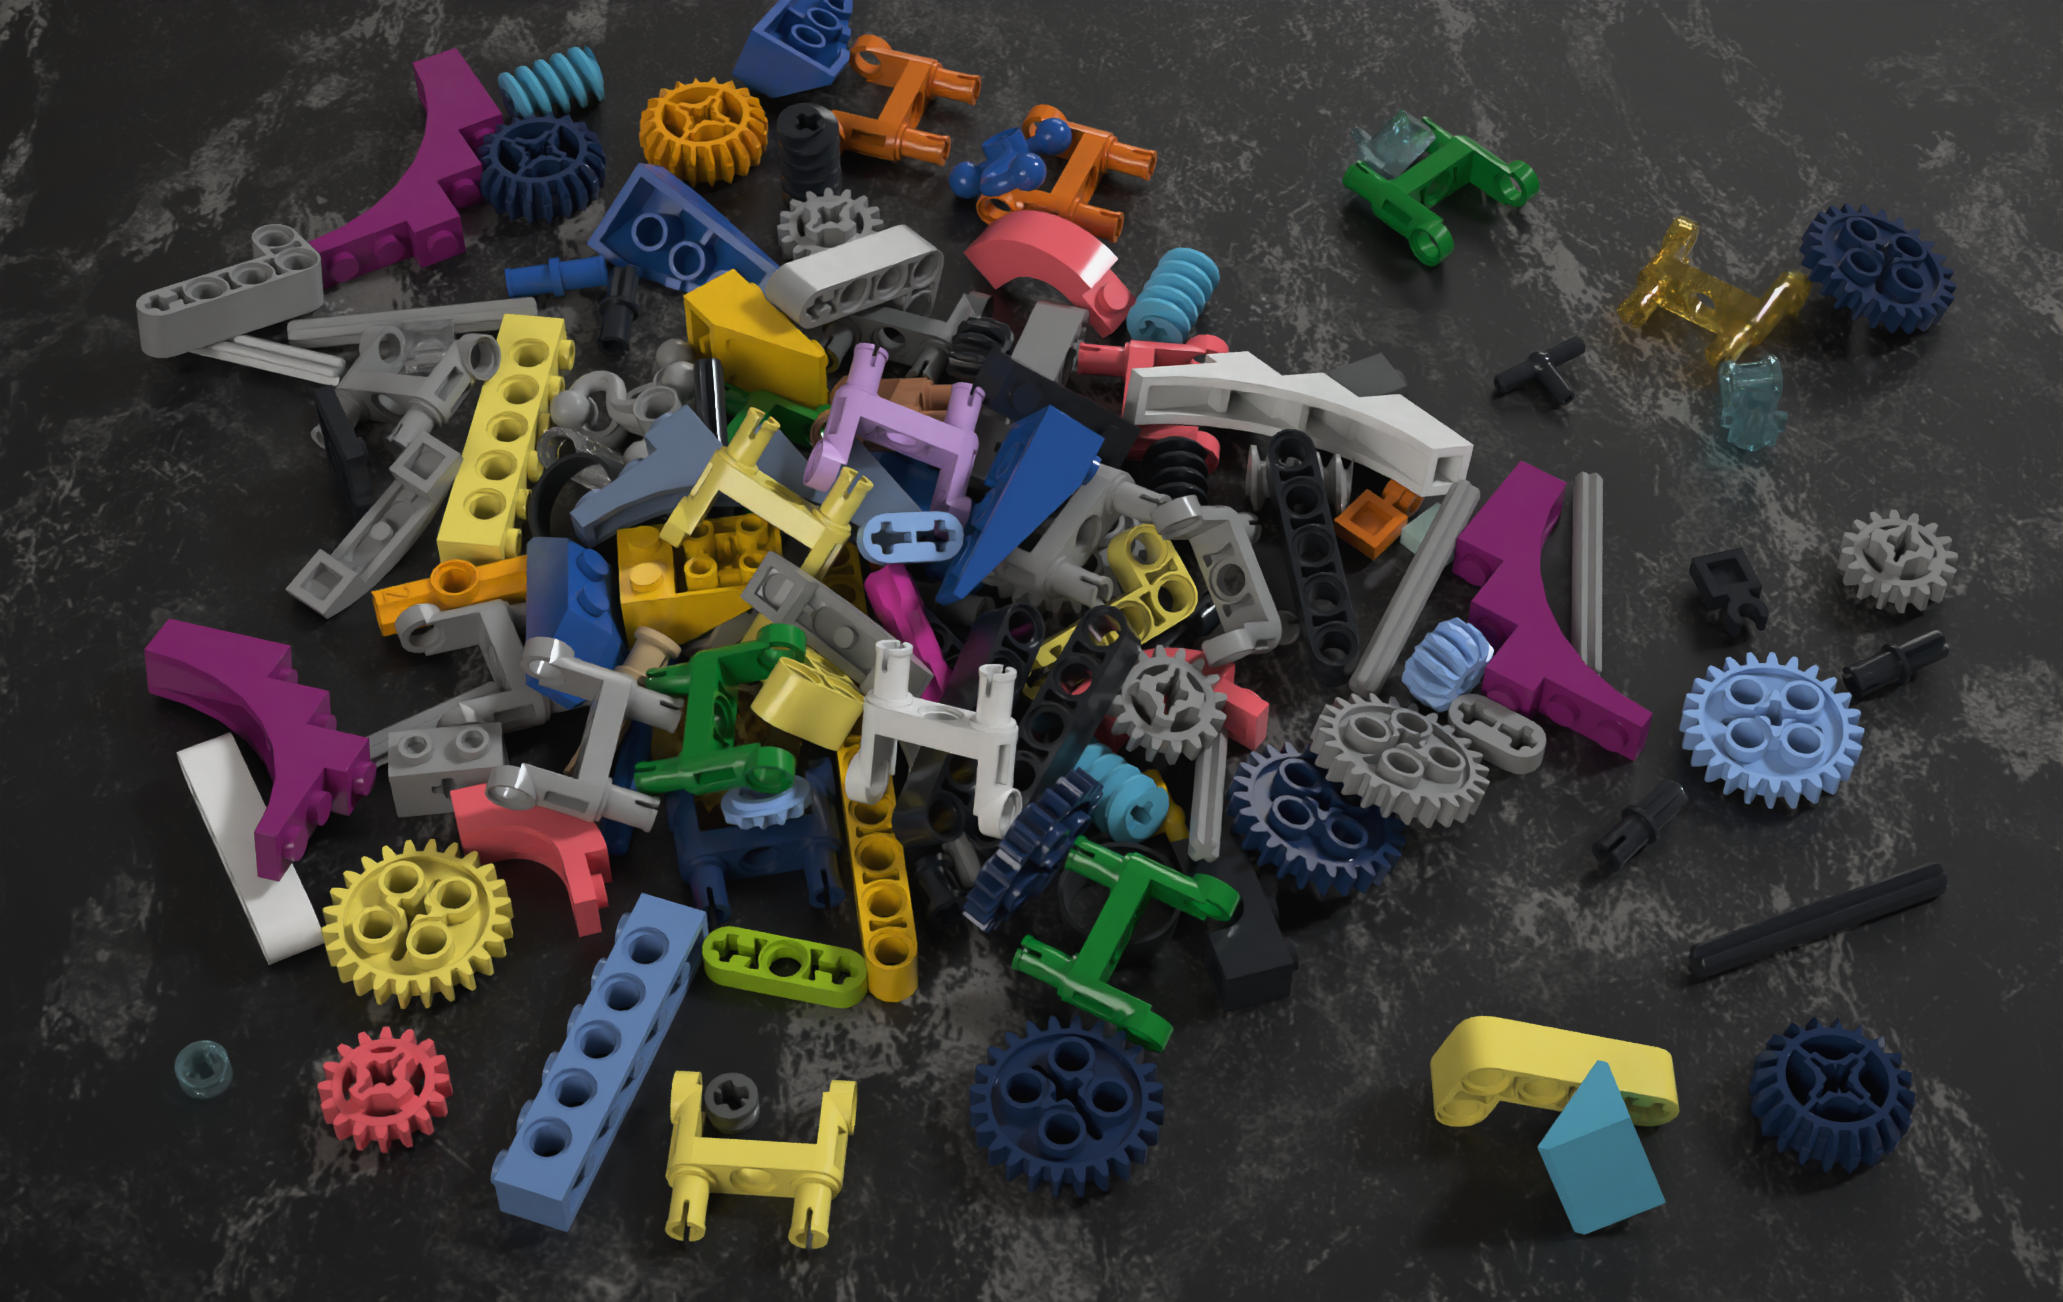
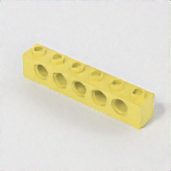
[436,313,575,567]

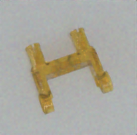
[1617,215,1813,371]

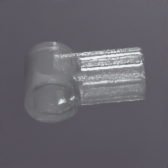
[537,426,624,490]

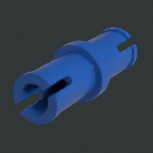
[505,254,609,299]

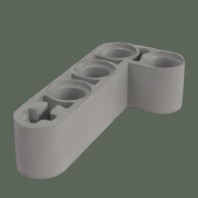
[136,224,324,358]
[766,225,944,329]
[979,298,1090,425]

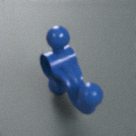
[949,117,1072,199]

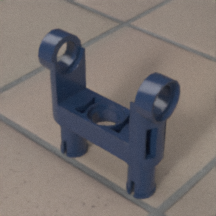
[663,756,846,927]

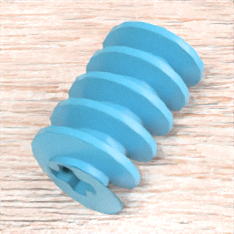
[498,45,605,119]
[1126,248,1220,344]
[1073,736,1169,844]

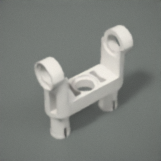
[845,640,1022,839]

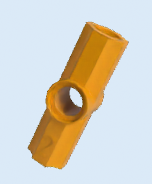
[371,554,527,637]

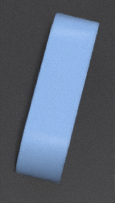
[856,511,964,565]

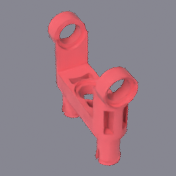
[1077,334,1229,475]

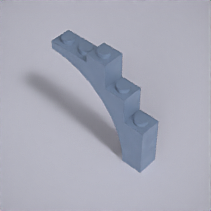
[570,404,934,568]

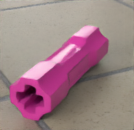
[863,564,953,703]

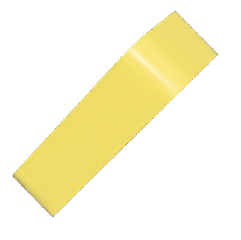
[1019,523,1198,706]
[740,612,865,751]
[1430,1016,1680,1127]

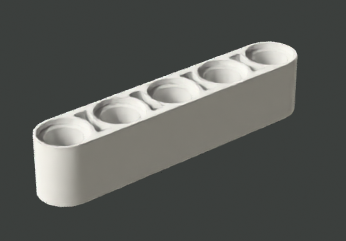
[176,732,325,965]

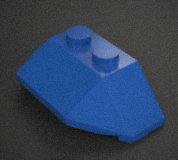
[526,537,631,710]

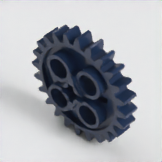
[1799,203,1957,334]
[1225,742,1406,897]
[962,767,1104,933]
[969,1015,1164,1197]

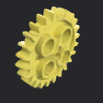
[321,839,514,1009]

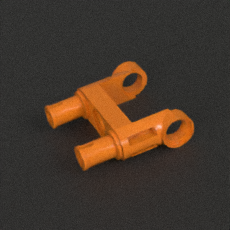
[832,34,981,167]
[976,104,1157,243]

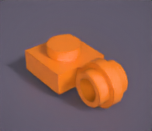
[1333,479,1425,561]

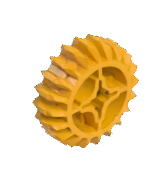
[639,77,768,188]

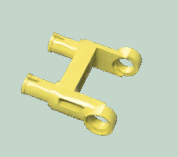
[659,407,873,583]
[665,1071,857,1249]

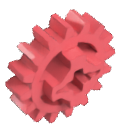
[317,1027,453,1153]

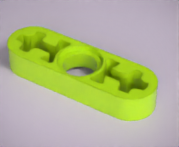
[702,926,868,1008]

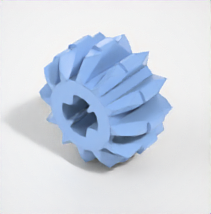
[1402,617,1494,713]

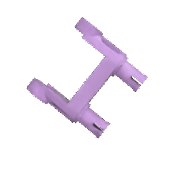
[803,343,986,541]

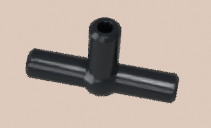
[1494,336,1586,405]

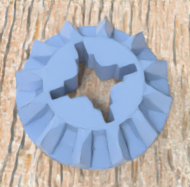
[721,775,813,830]

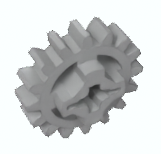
[777,188,884,261]
[1837,510,1958,613]
[1105,645,1227,765]

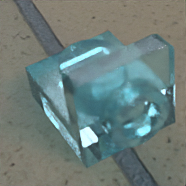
[1349,109,1437,178]

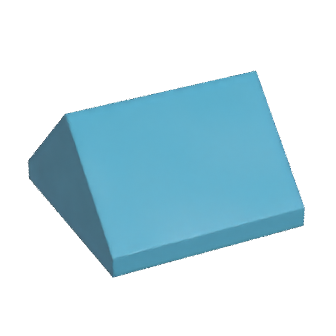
[1537,1060,1666,1235]

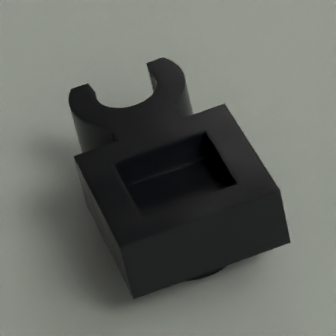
[1689,547,1769,637]

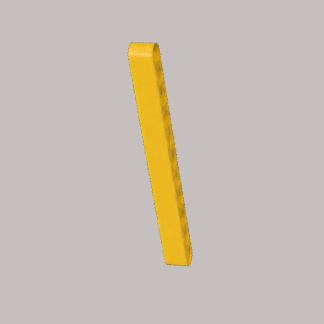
[806,541,919,1002]

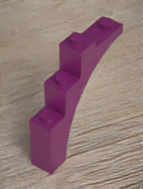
[308,48,504,290]
[1452,461,1653,761]
[144,619,377,882]

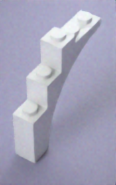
[1123,351,1474,497]

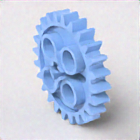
[1679,652,1864,809]

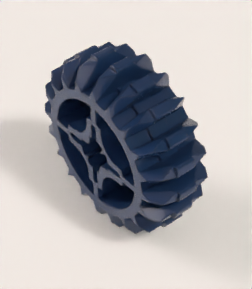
[476,111,606,225]
[1748,1016,1916,1174]

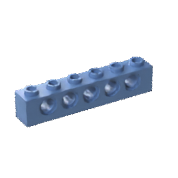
[491,893,709,1232]

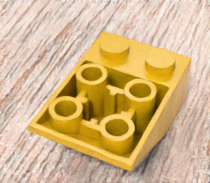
[683,269,830,428]
[617,513,783,651]

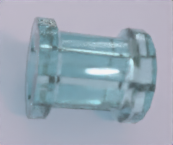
[1718,354,1783,405]

